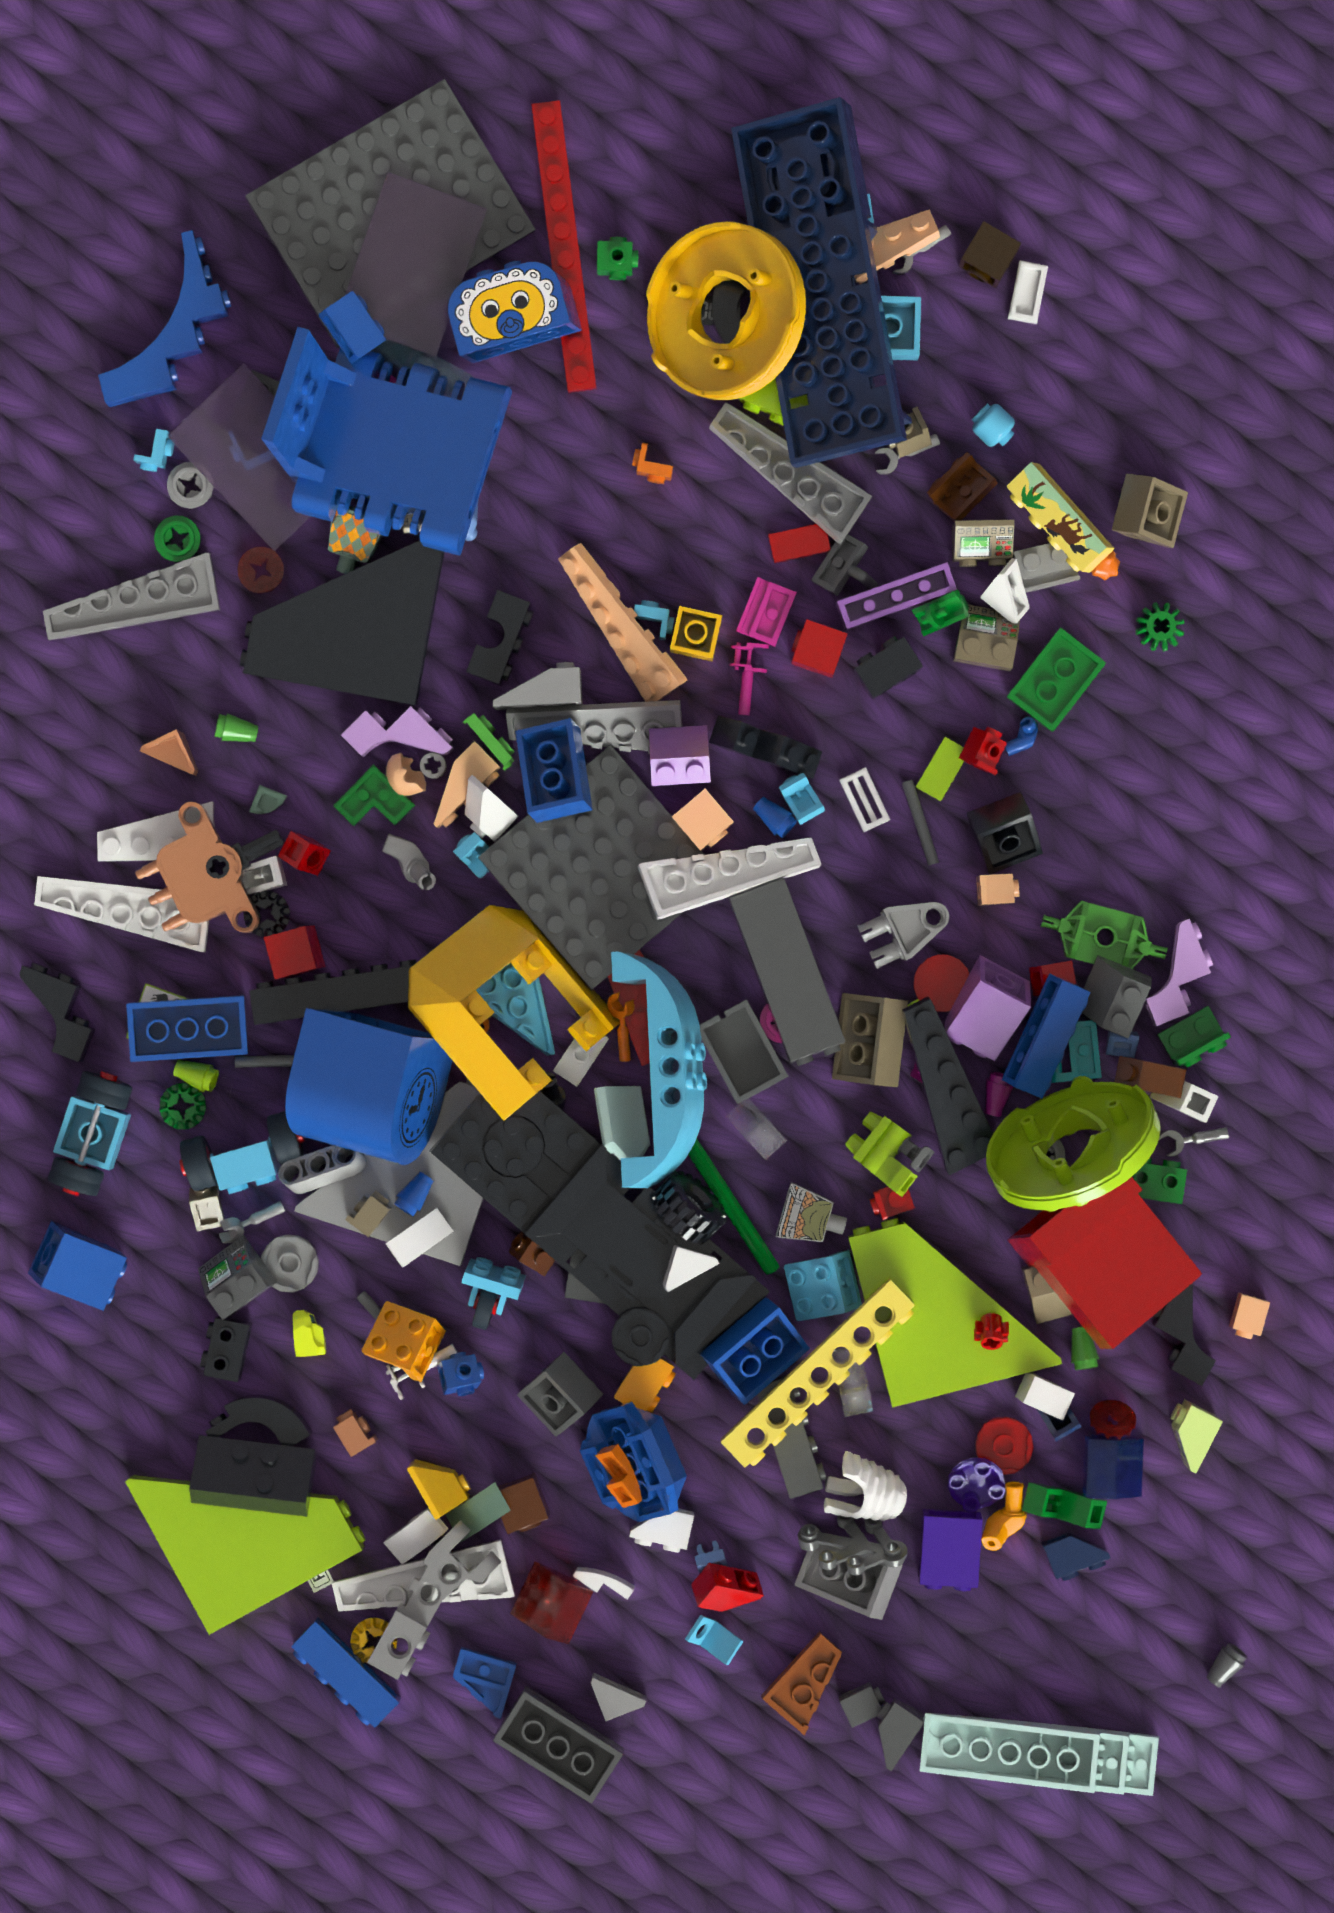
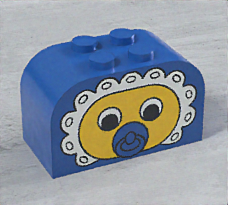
[448,261,582,363]

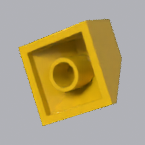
[407,1459,471,1520]

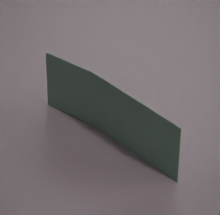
[445,1482,511,1543]

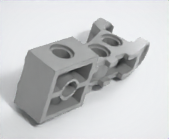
[367,1520,502,1680]

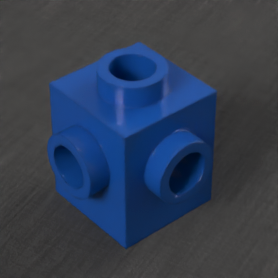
[437,1352,484,1396]

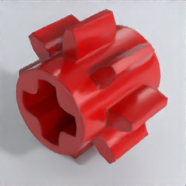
[974,1313,1009,1350]

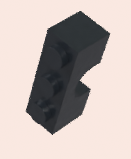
[466,590,534,686]

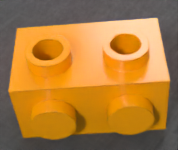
[614,1357,676,1413]

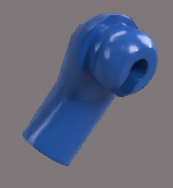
[1005,717,1038,756]

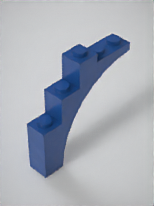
[98,230,232,407]

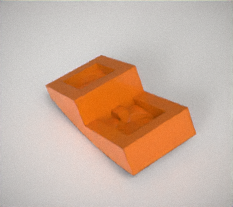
[595,1444,642,1508]

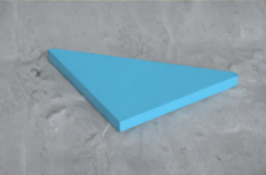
[476,963,555,1056]

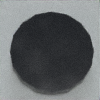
[612,1308,670,1366]

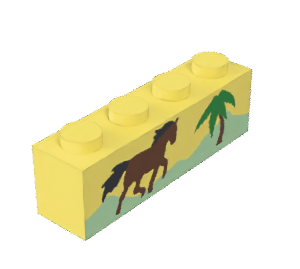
[1006,462,1115,573]

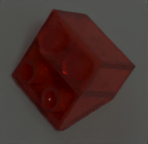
[510,1561,593,1644]

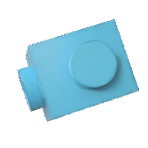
[133,429,175,472]
[634,600,675,640]
[779,773,825,825]
[453,832,489,878]

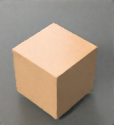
[672,789,734,851]

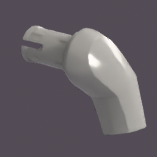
[382,834,436,890]

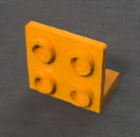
[362,1301,446,1382]

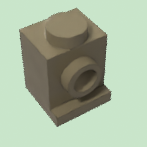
[888,407,932,458]
[345,1190,392,1237]

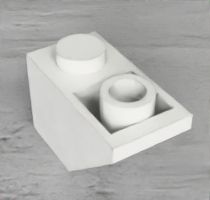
[1149,1081,1218,1123]
[630,1508,694,1553]

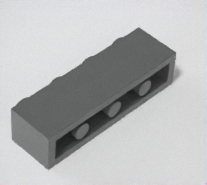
[757,1374,827,1499]

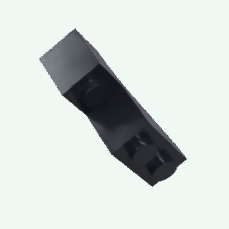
[709,715,822,779]
[20,962,95,1062]
[1152,1283,1216,1386]

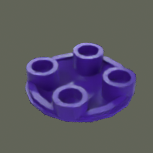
[948,1457,1006,1512]

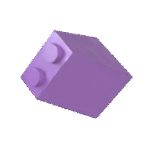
[649,725,711,786]
[944,955,1031,1061]

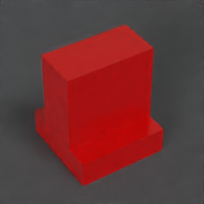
[1007,1177,1202,1349]

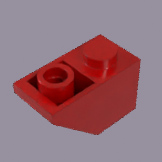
[691,1563,764,1612]

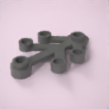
[798,1515,908,1575]

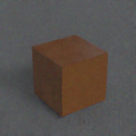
[498,1473,550,1534]

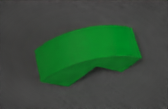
[1022,1482,1107,1529]

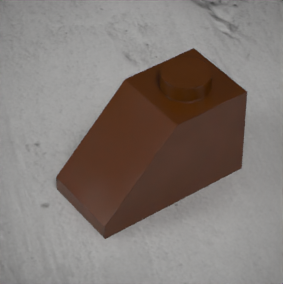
[1114,1056,1187,1098]

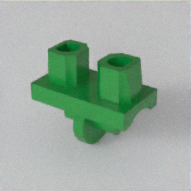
[912,590,969,637]

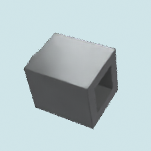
[838,1682,885,1728]

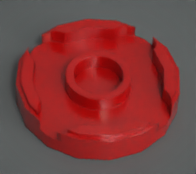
[913,954,969,1012]
[975,1416,1034,1475]

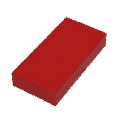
[768,524,831,564]

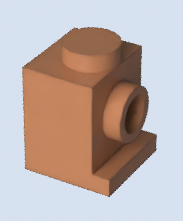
[333,1409,378,1457]

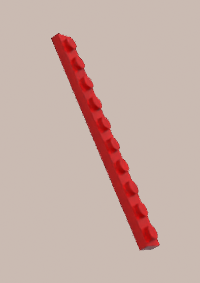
[531,100,597,393]

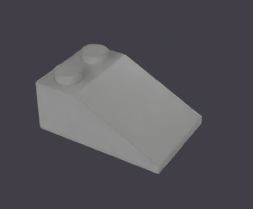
[493,662,583,710]
[795,1544,903,1620]

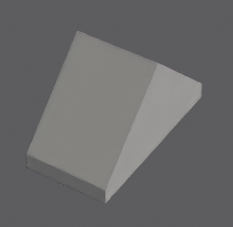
[591,1673,647,1721]

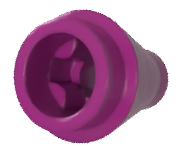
[985,1072,1013,1117]

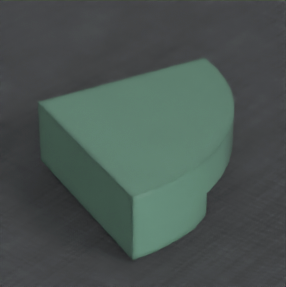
[249,785,287,814]

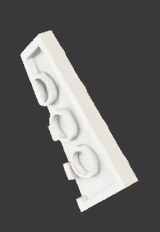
[97,801,214,861]

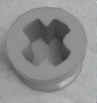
[420,752,447,779]

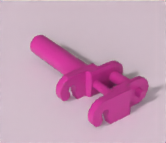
[729,642,769,716]

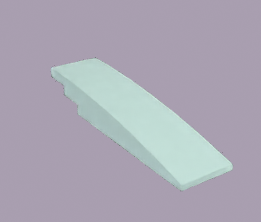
[920,1713,1159,1796]

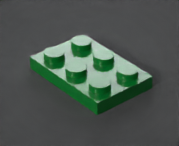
[1007,627,1106,732]

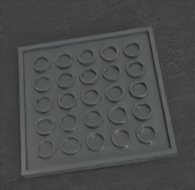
[478,745,705,990]

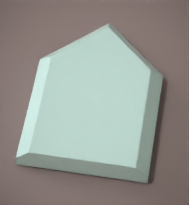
[594,1086,650,1161]

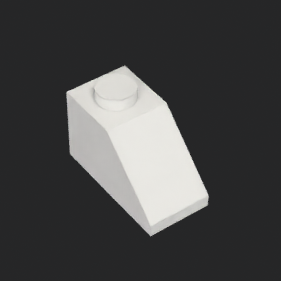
[464,775,518,842]

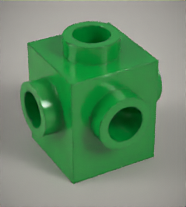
[597,237,639,280]

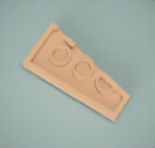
[855,209,940,285]

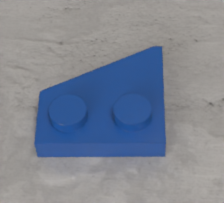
[453,1647,517,1719]

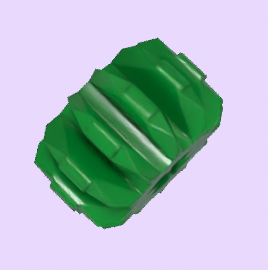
[1135,602,1185,652]

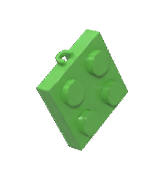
[463,713,515,771]

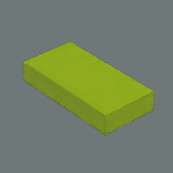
[916,737,964,802]

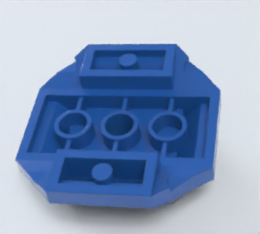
[579,1402,687,1522]

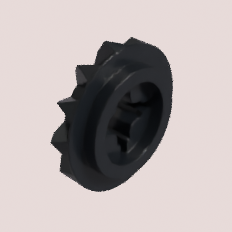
[243,891,290,937]

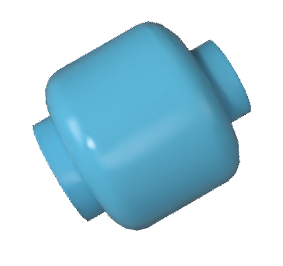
[972,403,1015,447]

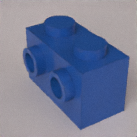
[318,291,386,364]

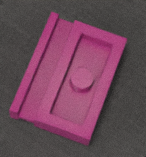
[736,577,797,647]

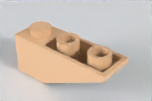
[434,741,501,828]

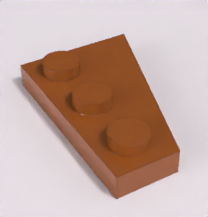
[761,1631,842,1736]

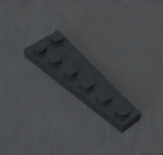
[902,997,993,1176]

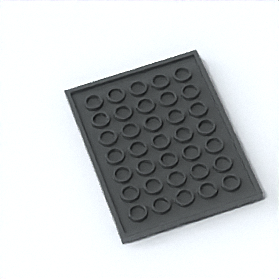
[245,79,535,348]

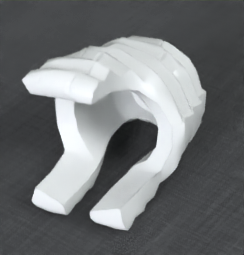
[824,1451,907,1521]

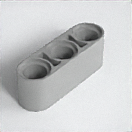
[278,1145,366,1194]

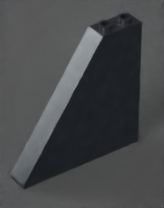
[240,540,444,705]

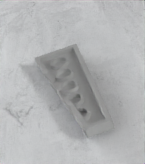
[43,553,220,641]

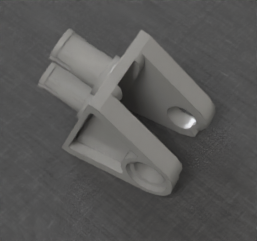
[857,902,949,969]

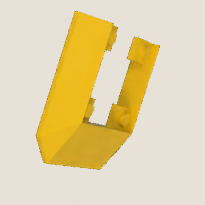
[408,905,619,1121]

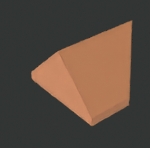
[140,729,198,776]

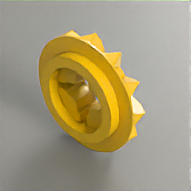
[350,1617,397,1663]

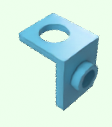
[685,1615,743,1665]

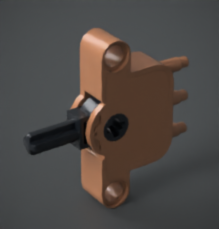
[135,802,284,933]

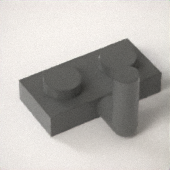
[811,534,878,596]

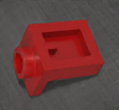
[869,1186,915,1220]

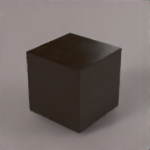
[959,221,1021,288]

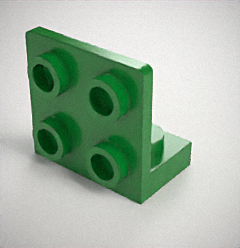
[1157,1006,1231,1068]

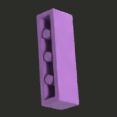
[835,562,957,630]

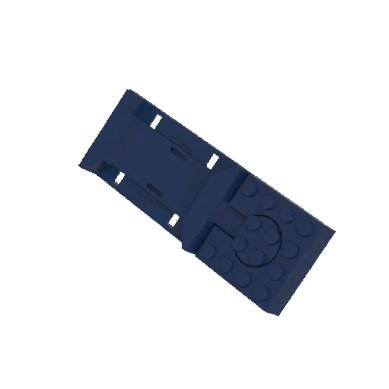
[731,97,912,468]

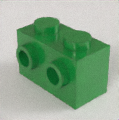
[1132,1158,1187,1204]

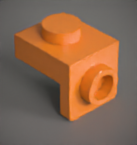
[632,443,673,484]

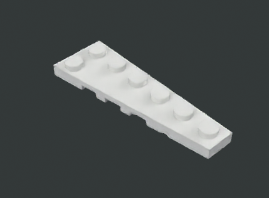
[638,838,821,920]
[34,876,209,952]
[331,1539,515,1612]

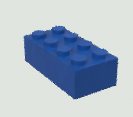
[126,995,248,1062]

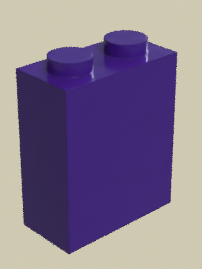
[918,1509,983,1591]

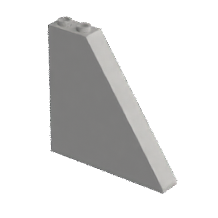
[294,1078,484,1266]

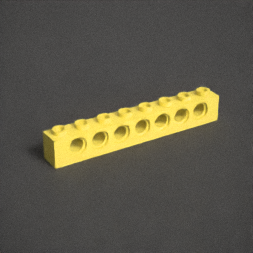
[720,1278,915,1468]

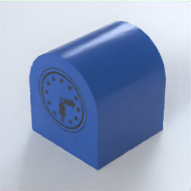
[285,1008,453,1165]

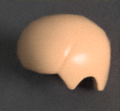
[386,753,426,796]

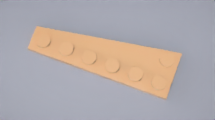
[558,543,688,702]

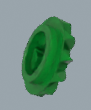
[154,516,201,562]
[159,1083,206,1130]

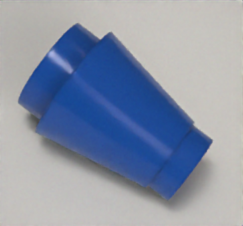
[753,797,797,838]
[394,1171,434,1217]

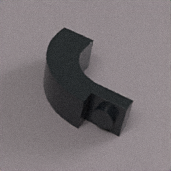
[712,280,749,344]
[205,1395,313,1446]

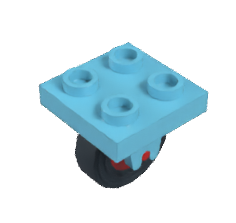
[461,1257,526,1330]

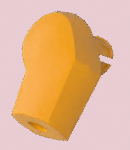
[981,1482,1027,1551]

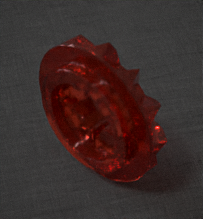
[237,547,285,594]
[1090,1400,1137,1440]

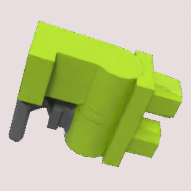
[845,1112,935,1197]

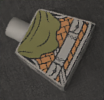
[776,1182,847,1242]

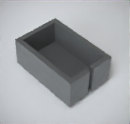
[700,999,789,1104]

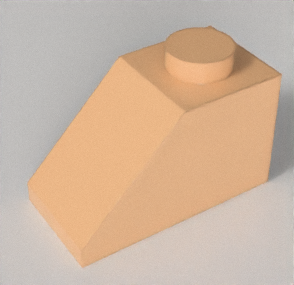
[976,874,1019,906]

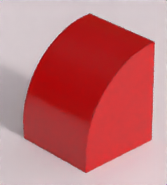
[1029,960,1076,996]

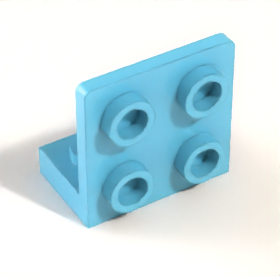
[784,1250,862,1321]

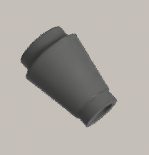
[1206,1643,1247,1687]

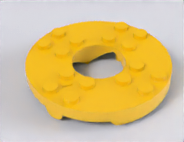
[646,221,806,400]

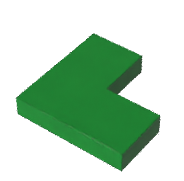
[333,764,415,826]

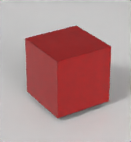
[791,619,848,678]
[264,925,326,980]

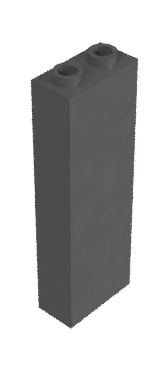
[729,878,846,1066]

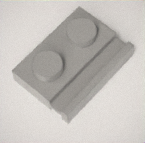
[1013,543,1080,593]

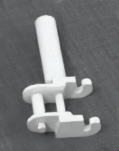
[386,1344,457,1400]

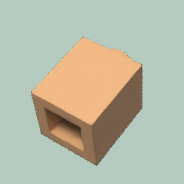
[1229,1293,1270,1339]

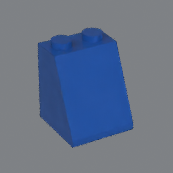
[28,1220,127,1311]

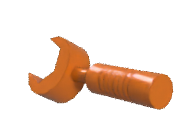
[607,991,635,1062]

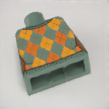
[328,505,383,574]

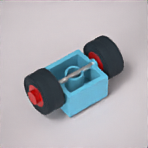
[48,1071,132,1196]
[179,1111,305,1194]

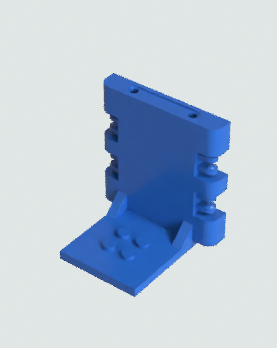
[261,327,512,556]

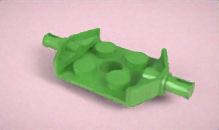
[1041,901,1168,969]

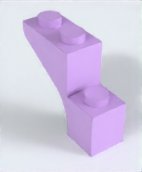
[341,706,454,757]
[1144,919,1213,1026]

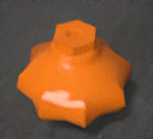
[1091,551,1120,580]

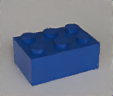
[515,718,593,823]
[700,1297,811,1405]

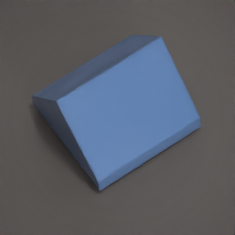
[1106,1030,1139,1058]

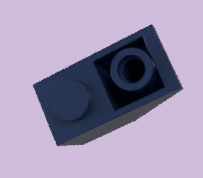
[1041,1532,1111,1581]

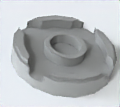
[261,1234,319,1292]

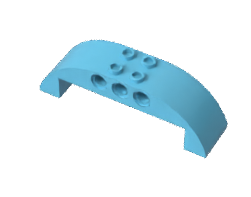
[611,951,707,1188]

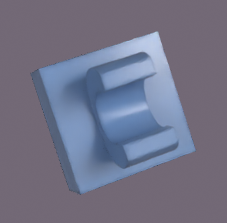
[694,1540,728,1574]

